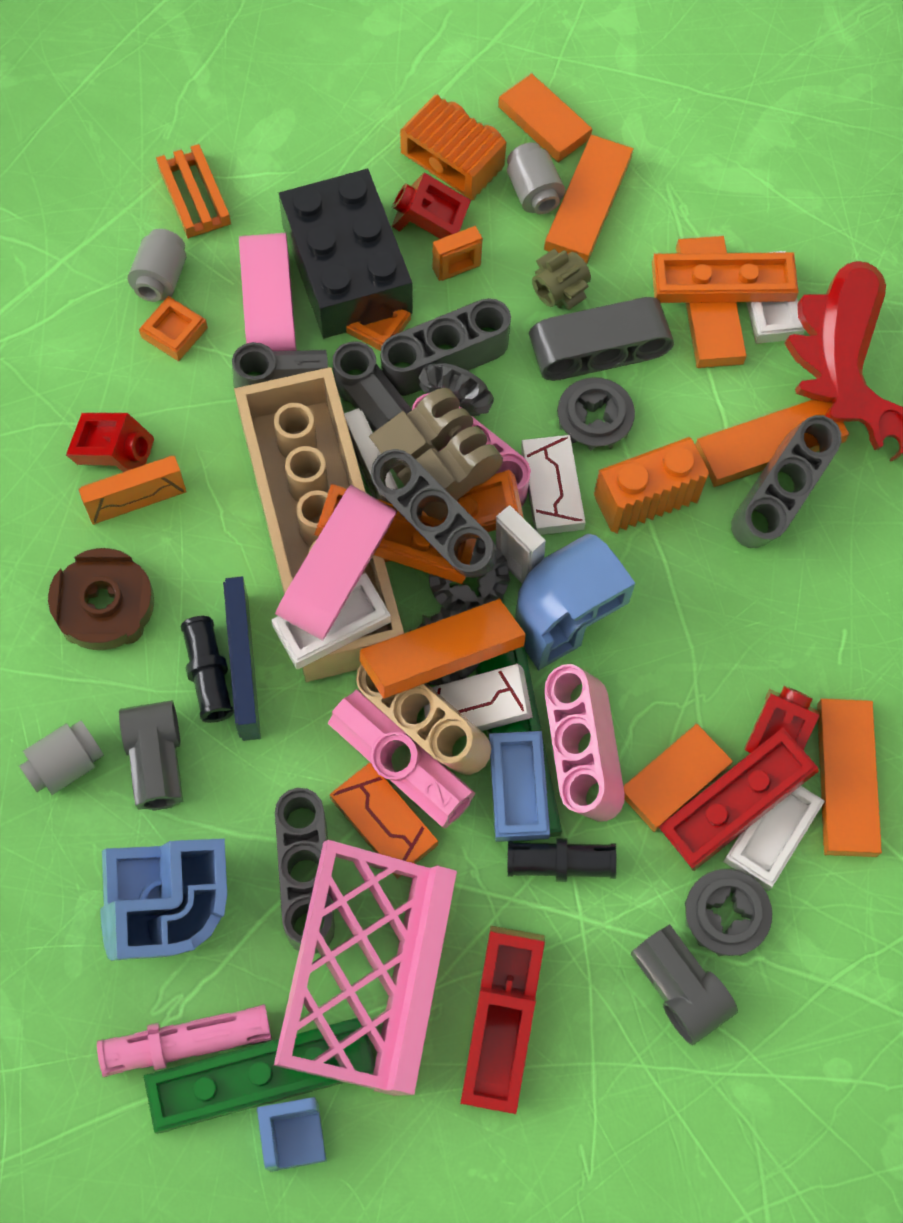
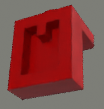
[392,172,471,239]
[66,413,154,472]
[744,686,820,753]

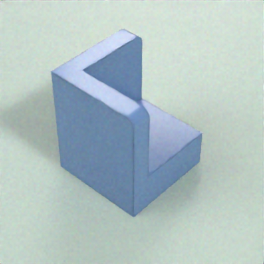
[257,1097,327,1172]

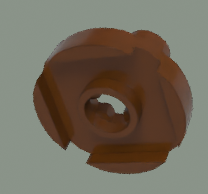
[48,548,154,650]

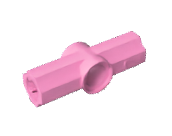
[328,689,476,828]

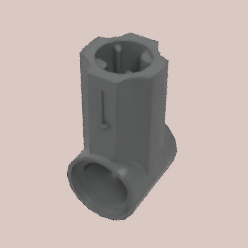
[333,341,412,432]
[232,342,328,388]
[119,700,183,811]
[631,924,738,1045]

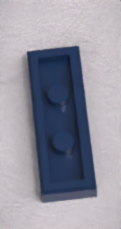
[223,576,261,741]

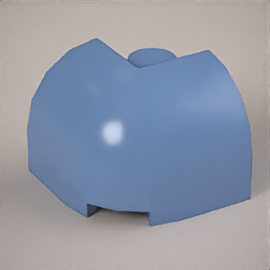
[515,533,635,671]
[100,839,227,961]

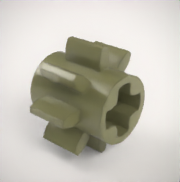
[532,249,591,310]

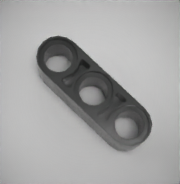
[529,297,674,381]
[380,298,511,396]
[731,415,842,548]
[371,449,497,578]
[275,788,335,954]

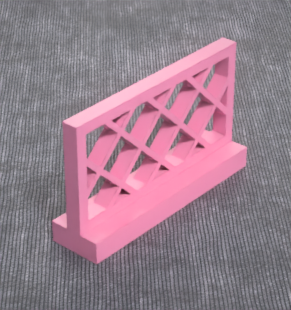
[274,840,457,1096]

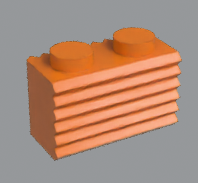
[400,94,506,200]
[594,437,709,534]

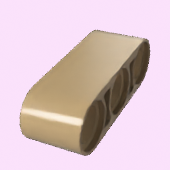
[356,664,491,775]

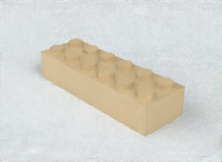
[234,367,404,682]

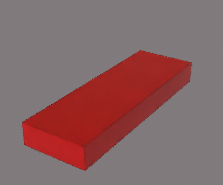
[659,728,819,871]

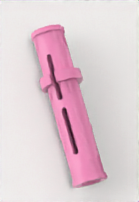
[97,1004,272,1077]

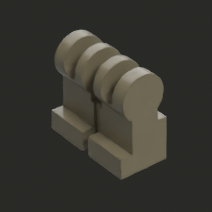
[369,388,503,520]

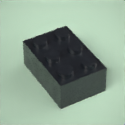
[278,168,413,339]

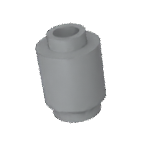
[507,142,565,214]
[127,229,186,302]
[20,720,104,795]

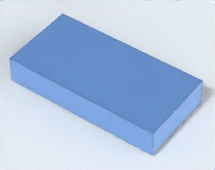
[489,731,550,842]

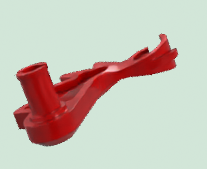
[784,261,903,461]

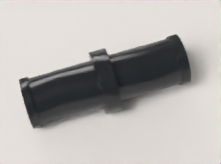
[181,616,234,723]
[507,838,616,882]

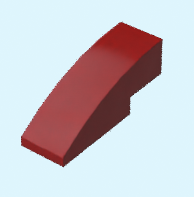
[460,926,545,1114]

